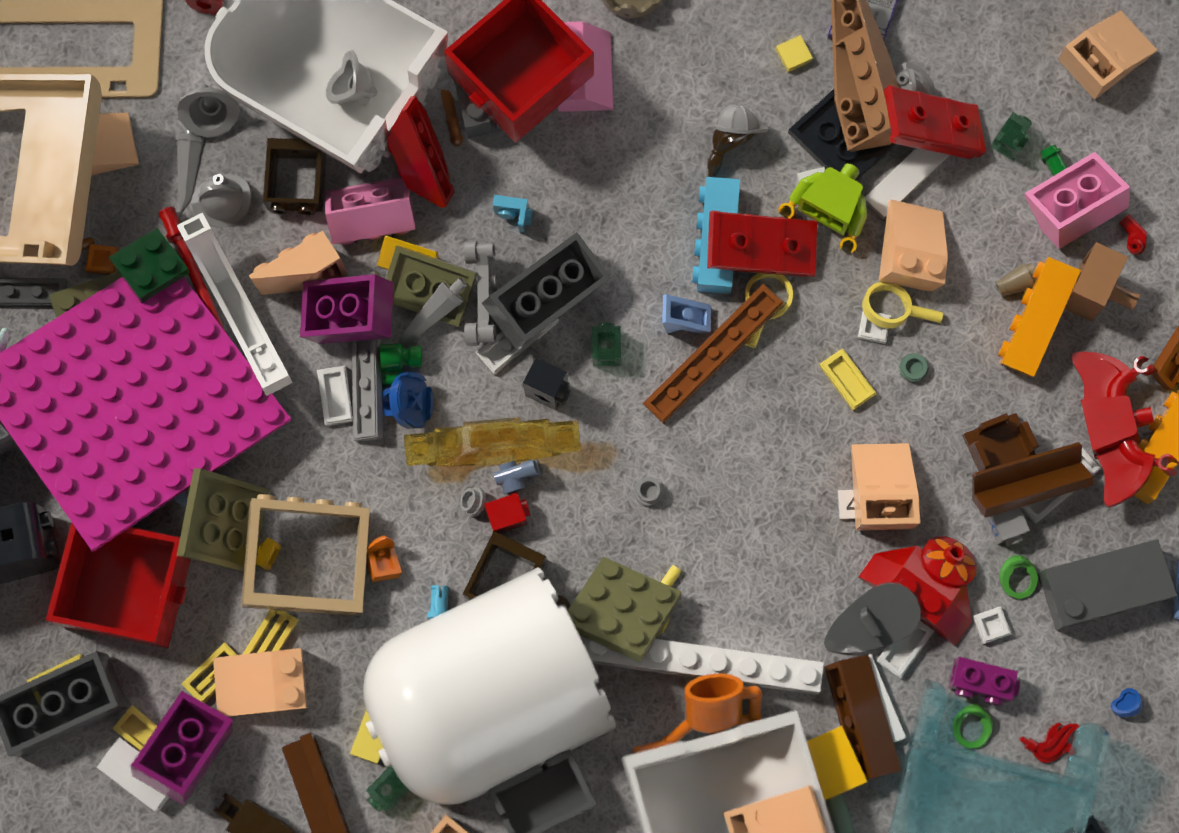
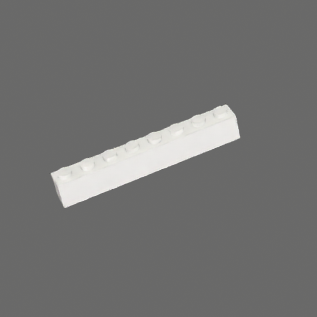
[584,638,824,695]

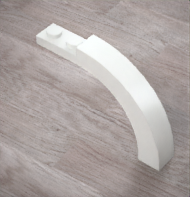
[177,213,293,396]

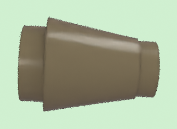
[995,263,1036,297]

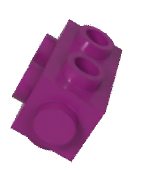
[948,656,1021,706]

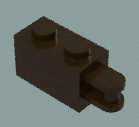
[213,793,299,833]

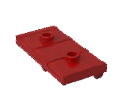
[884,85,986,159]
[707,210,817,277]

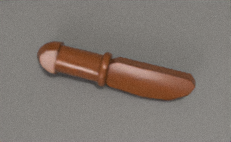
[440,89,463,146]

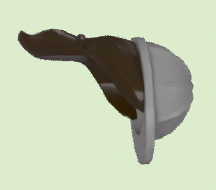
[707,104,769,177]

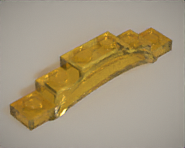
[404,417,581,466]

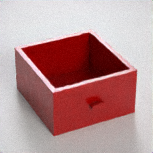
[444,0,594,143]
[46,523,191,649]

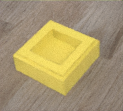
[775,35,813,72]

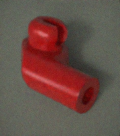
[1119,214,1147,255]

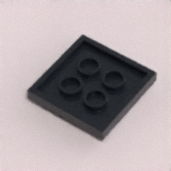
[788,89,897,181]

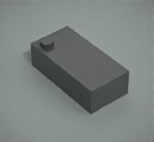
[482,232,611,349]
[1038,539,1177,630]
[0,651,129,757]

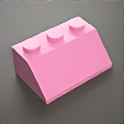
[558,21,613,112]
[1025,152,1130,249]
[325,177,416,245]

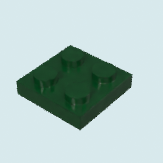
[109,228,190,303]

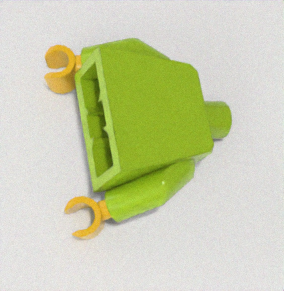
[778,163,867,253]

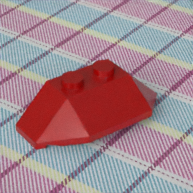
[386,96,455,208]
[858,546,972,646]

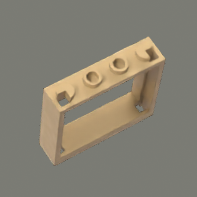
[241,494,370,616]

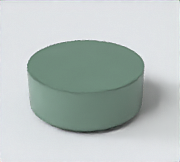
[899,353,929,383]

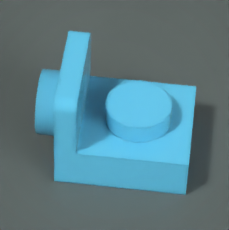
[492,195,533,233]

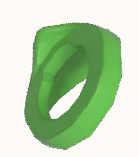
[999,555,1038,599]
[953,704,993,749]

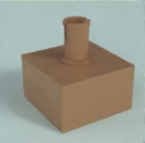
[1064,242,1140,322]

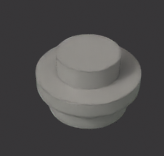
[634,477,663,506]
[460,487,486,516]

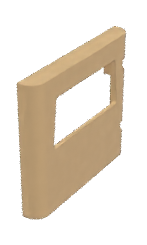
[0,74,102,266]

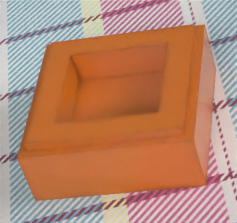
[85,244,119,275]

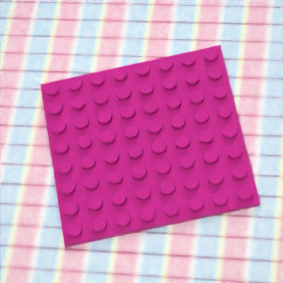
[0,277,291,552]

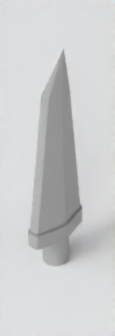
[176,128,204,213]
[400,277,467,348]

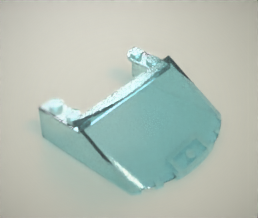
[889,679,1110,833]

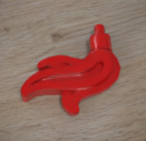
[1019,723,1079,763]

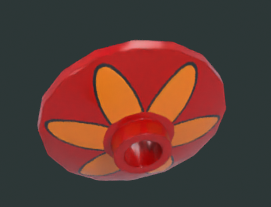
[922,536,977,587]

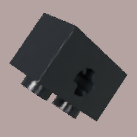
[523,358,571,410]

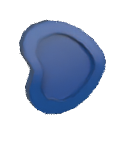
[1111,688,1143,717]

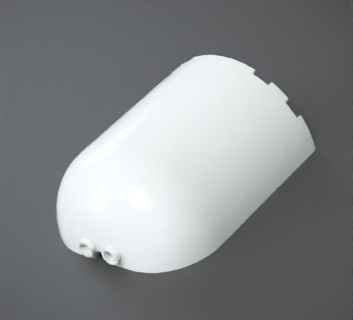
[204,0,448,173]
[363,568,616,804]
[622,710,834,833]

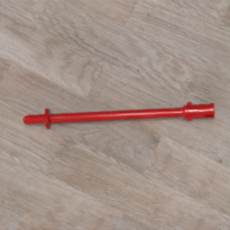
[158,207,227,334]

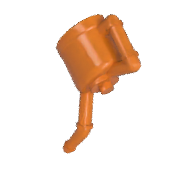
[632,673,763,754]

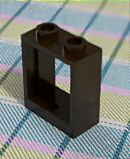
[263,138,327,215]
[462,531,547,601]

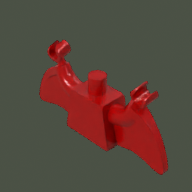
[1071,352,1179,508]

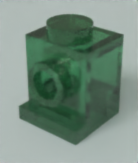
[990,112,1032,162]
[592,322,621,366]
[365,765,410,812]

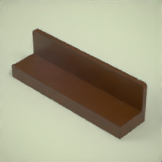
[972,442,1093,518]
[824,655,901,780]
[282,732,350,833]

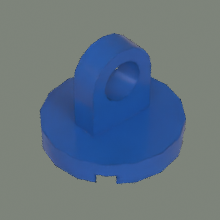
[382,372,434,429]

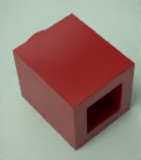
[484,493,531,534]

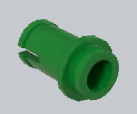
[1041,145,1068,176]

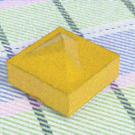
[256,537,281,571]

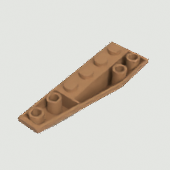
[831,0,900,151]

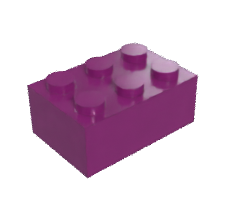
[300,274,394,344]
[130,691,233,806]

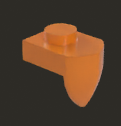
[366,535,402,582]

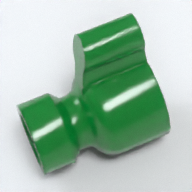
[380,343,422,386]

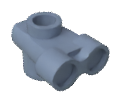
[494,459,543,494]

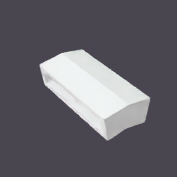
[97,737,169,812]

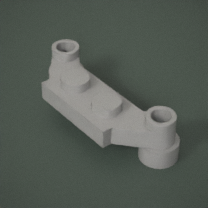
[464,241,498,346]

